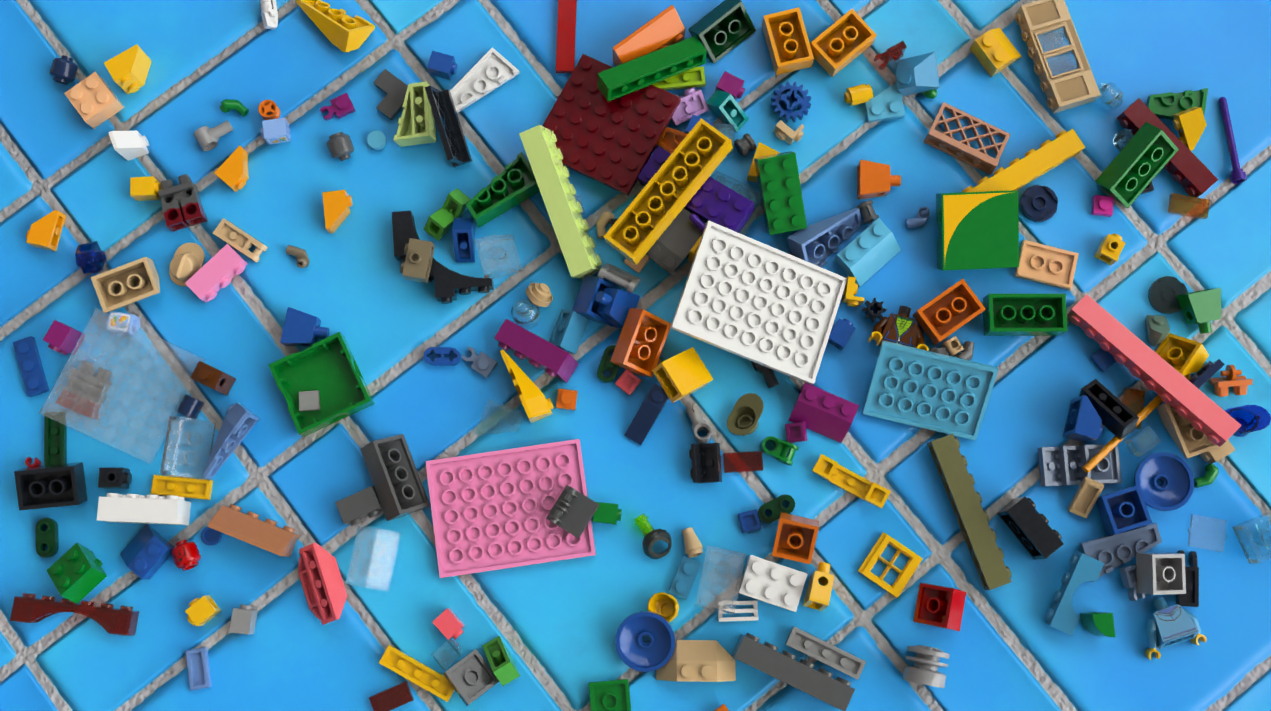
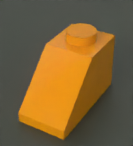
[214,145,249,192]
[322,190,353,234]
[26,210,66,251]

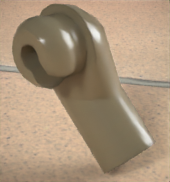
[286,245,309,268]

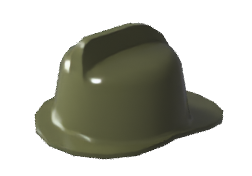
[727,393,764,436]

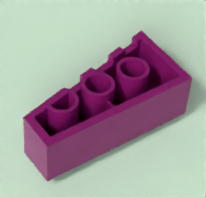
[494,319,578,383]

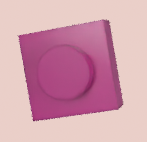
[1091,195,1114,217]

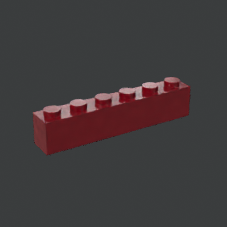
[1116,98,1218,199]

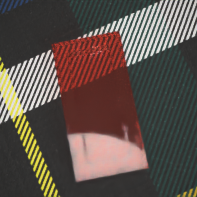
[723,451,763,473]
[369,681,414,711]

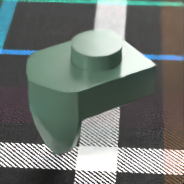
[1144,315,1170,346]

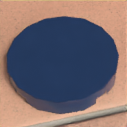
[1019,185,1058,222]

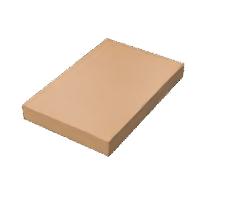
[1014,240,1079,290]

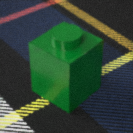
[593,502,622,525]

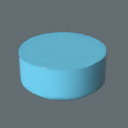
[367,130,387,150]

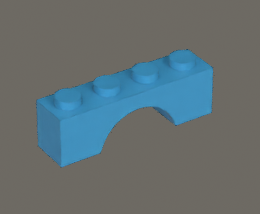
[1045,551,1104,636]

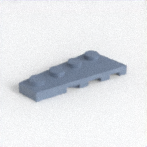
[1079,523,1162,582]

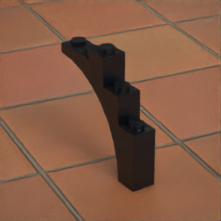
[392,211,494,304]

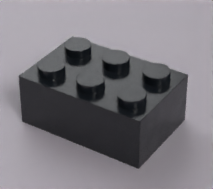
[14,462,87,510]
[997,496,1064,559]

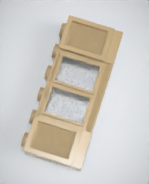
[1015,0,1101,114]

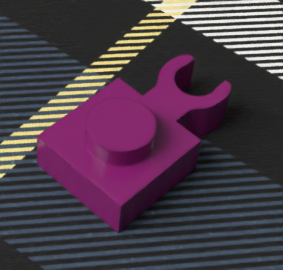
[320,93,356,121]

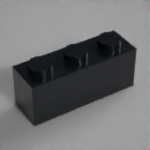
[1079,379,1139,440]

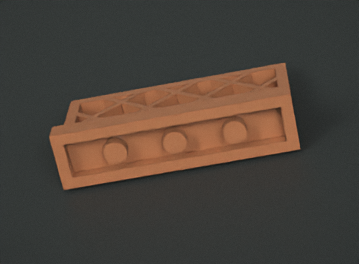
[923,102,1011,175]

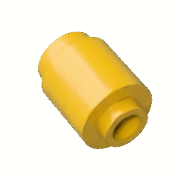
[844,84,873,106]

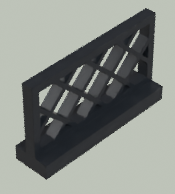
[425,86,472,167]

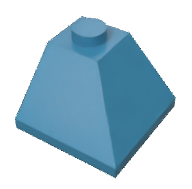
[896,52,940,96]

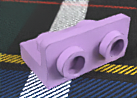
[671,87,709,126]

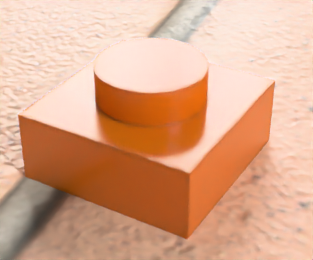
[556,389,578,411]

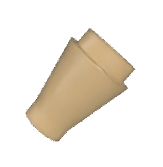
[682,527,704,558]

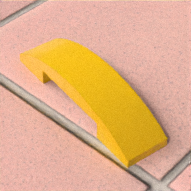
[812,454,891,509]

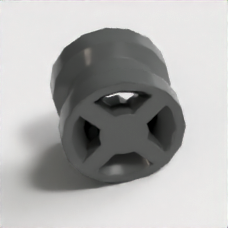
[734,133,757,157]

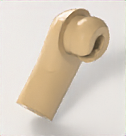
[596,211,615,238]

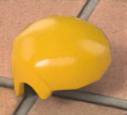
[647,592,679,622]

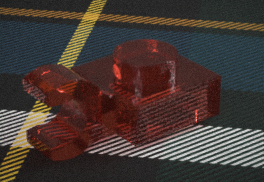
[874,41,907,70]

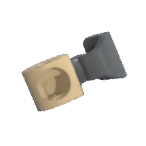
[929,336,964,356]

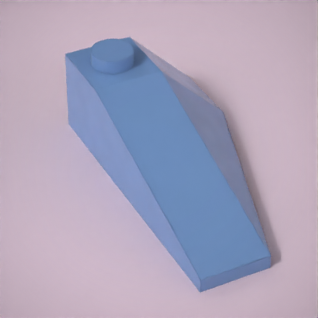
[787,208,862,268]
[202,402,260,480]

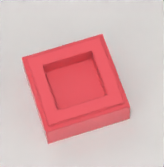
[615,369,642,396]

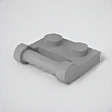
[597,263,641,293]

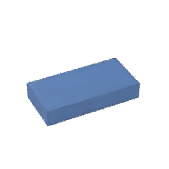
[185,647,212,691]

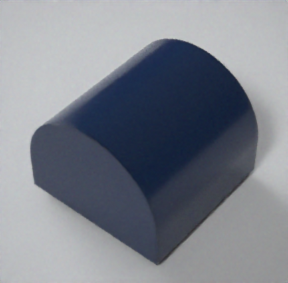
[176,394,204,420]

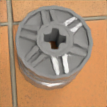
[902,645,950,688]

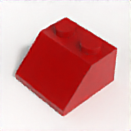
[913,583,966,631]

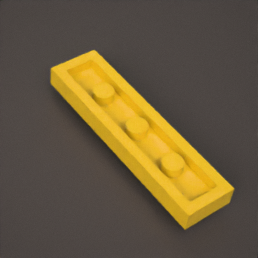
[379,645,455,702]

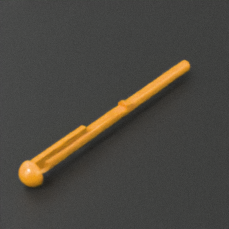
[1082,374,1191,473]

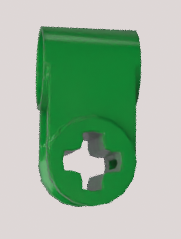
[760,436,799,466]

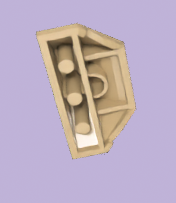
[656,640,736,682]

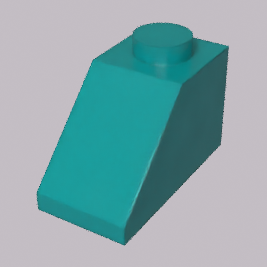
[706,89,749,132]

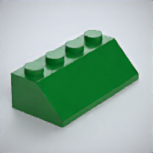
[1095,122,1179,208]

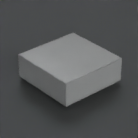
[299,390,320,412]

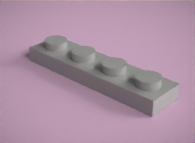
[785,626,866,680]

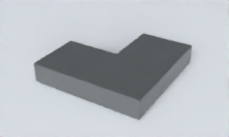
[374,69,408,120]

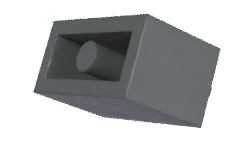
[335,486,382,526]

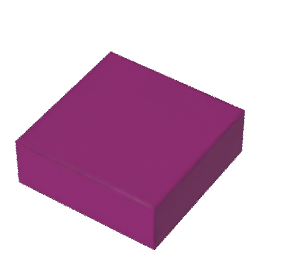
[785,422,807,443]

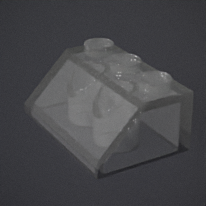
[160,416,216,480]
[345,525,401,591]

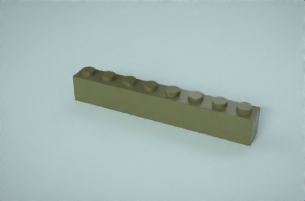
[927,434,1012,590]

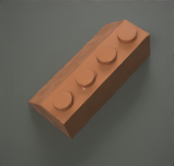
[207,504,299,557]

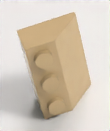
[91,257,160,313]

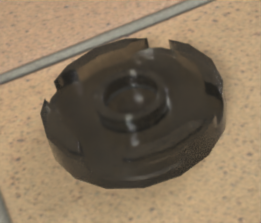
[1148,276,1188,314]

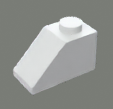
[108,131,149,161]

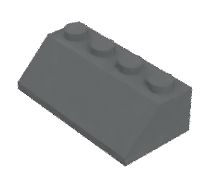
[360,434,430,521]

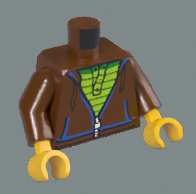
[868,306,929,351]

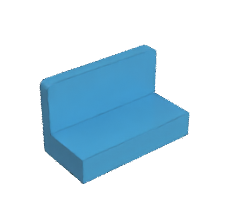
[549,309,589,354]

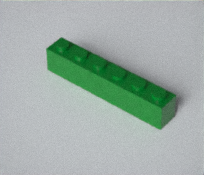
[597,36,707,101]

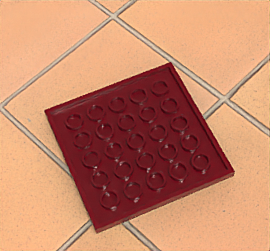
[542,54,681,196]

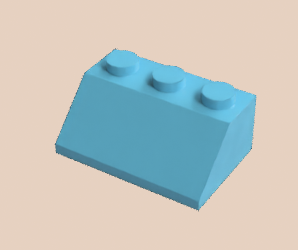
[834,218,901,287]

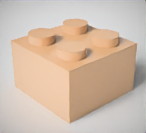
[64,72,124,129]

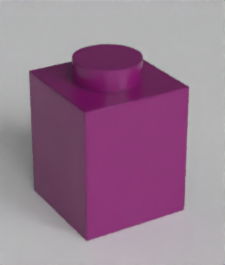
[715,71,745,100]

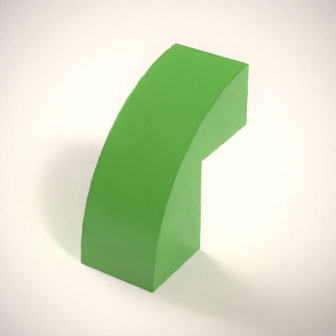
[423,188,471,241]

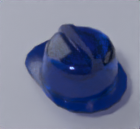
[1225,405,1271,437]

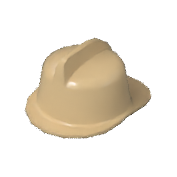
[169,243,205,286]

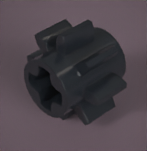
[861,298,887,323]

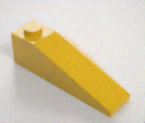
[296,0,375,52]
[500,350,554,423]

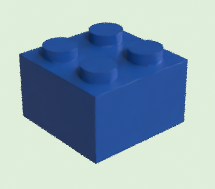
[1095,485,1152,535]

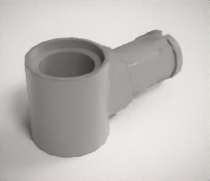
[193,120,233,151]
[686,405,712,444]

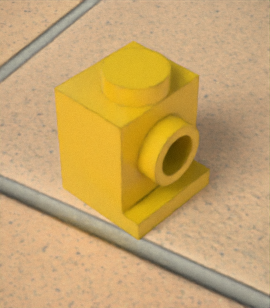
[1094,233,1126,266]

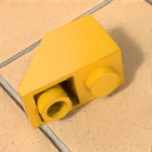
[1173,107,1207,151]

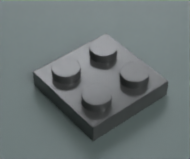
[443,649,499,706]

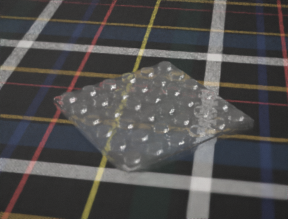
[39,308,205,464]

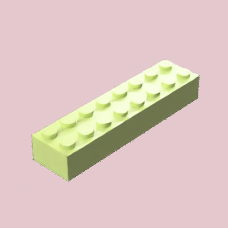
[519,125,602,279]

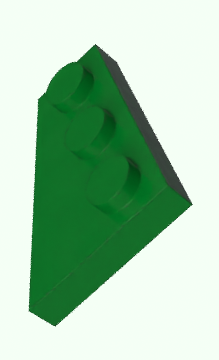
[1147,88,1208,120]

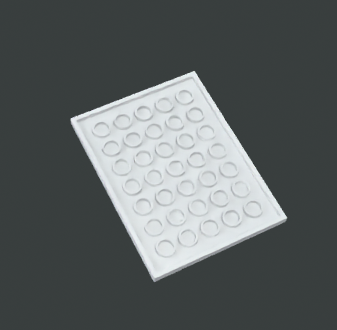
[670,221,848,385]

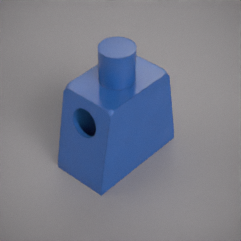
[595,288,640,329]
[280,307,329,346]

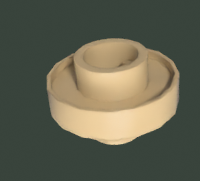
[525,283,553,307]

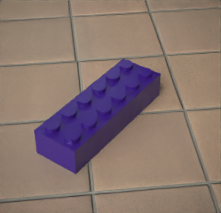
[638,146,755,233]

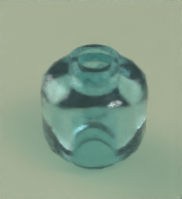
[1096,82,1123,110]

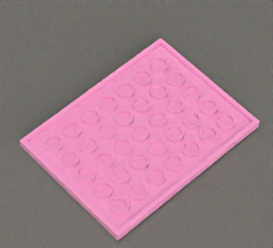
[425,439,596,578]

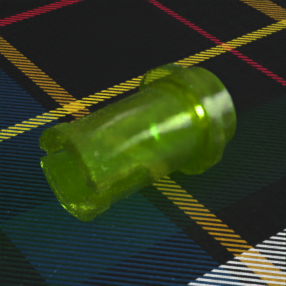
[634,513,654,537]

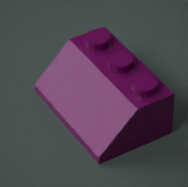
[788,382,859,443]

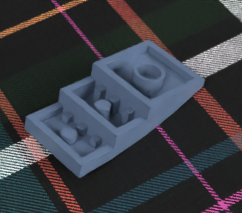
[1037,444,1122,487]

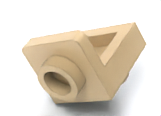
[774,120,805,145]

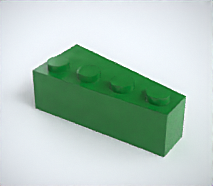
[466,152,540,228]

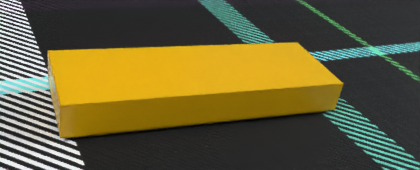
[150,475,213,500]

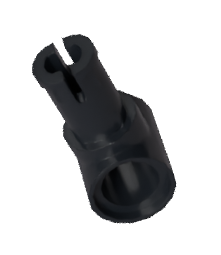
[751,361,779,389]

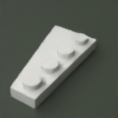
[450,47,520,113]

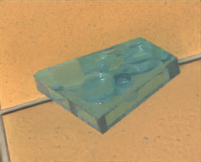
[475,399,525,435]

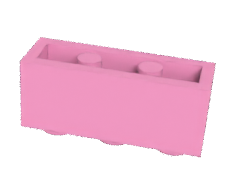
[185,244,248,303]

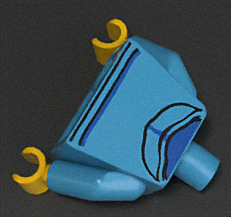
[1145,598,1207,660]

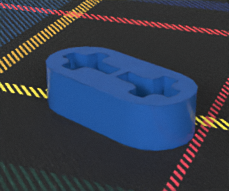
[424,347,461,366]

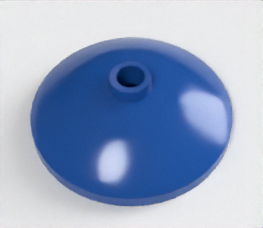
[1134,452,1194,511]
[615,611,675,672]

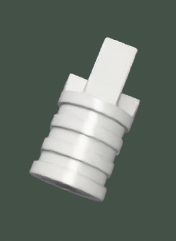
[260,0,278,30]

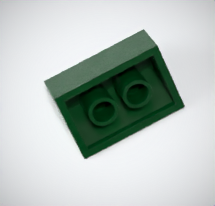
[688,0,756,64]

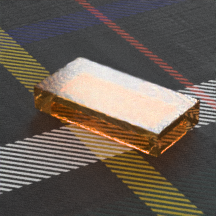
[1168,193,1210,219]
[1122,388,1145,429]

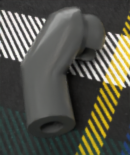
[953,341,974,361]

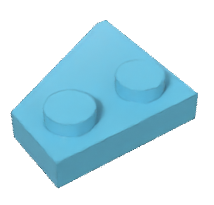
[864,82,905,123]

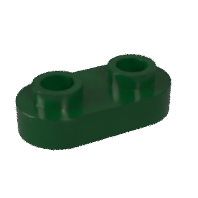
[597,345,620,383]
[758,494,795,523]
[35,518,59,558]

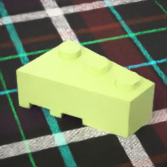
[393,81,436,147]

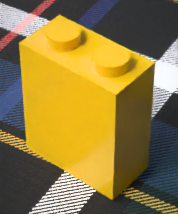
[652,347,713,403]

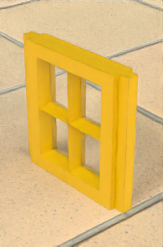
[858,532,923,598]

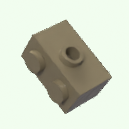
[400,238,435,283]

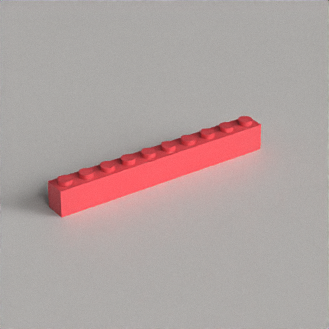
[1067,294,1242,447]

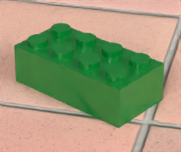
[754,151,807,235]
[983,294,1067,336]

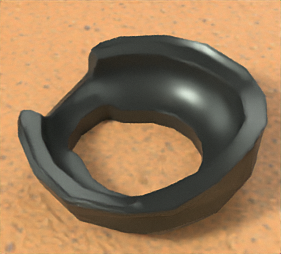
[642,529,672,559]

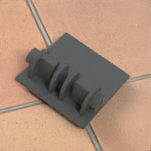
[546,485,599,538]

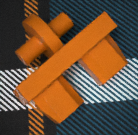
[1210,365,1253,397]

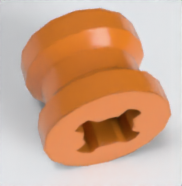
[258,100,281,120]

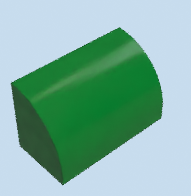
[1080,612,1115,637]

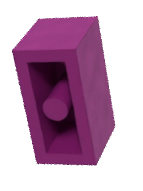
[43,320,87,355]

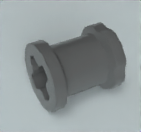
[856,200,879,225]

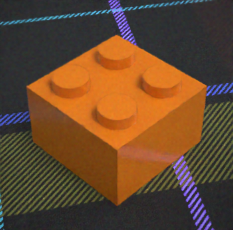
[772,512,819,565]

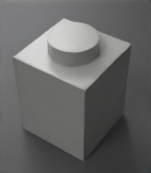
[229,604,258,635]

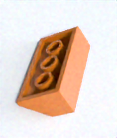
[613,5,685,66]

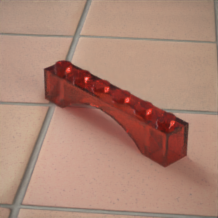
[10,593,139,636]

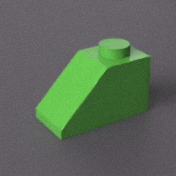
[482,636,520,686]

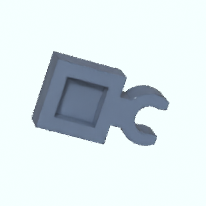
[462,347,498,378]
[1119,564,1145,601]

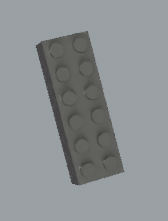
[731,633,855,711]

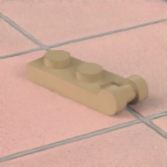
[213,218,268,263]

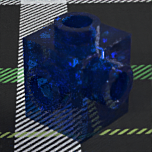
[75,241,107,274]

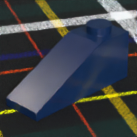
[624,384,669,445]

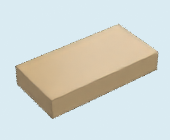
[1067,477,1104,518]

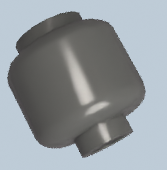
[326,132,354,161]

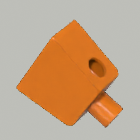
[857,160,901,200]

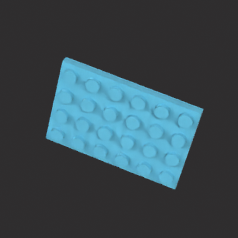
[862,340,999,440]

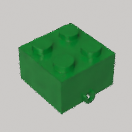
[46,543,107,604]

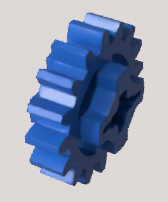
[771,82,811,123]

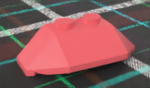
[298,543,347,625]

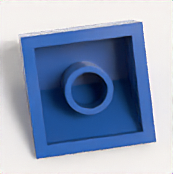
[572,276,621,327]
[1062,395,1103,443]
[120,524,175,579]

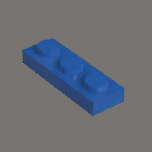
[13,336,50,397]

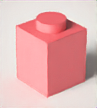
[432,608,465,640]

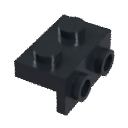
[689,443,722,484]

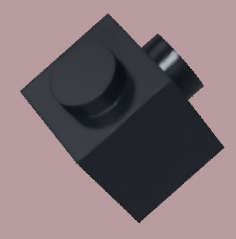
[98,468,132,489]

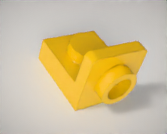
[842,276,865,307]

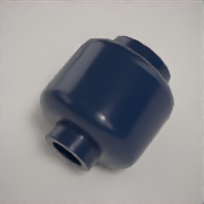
[49,55,78,85]

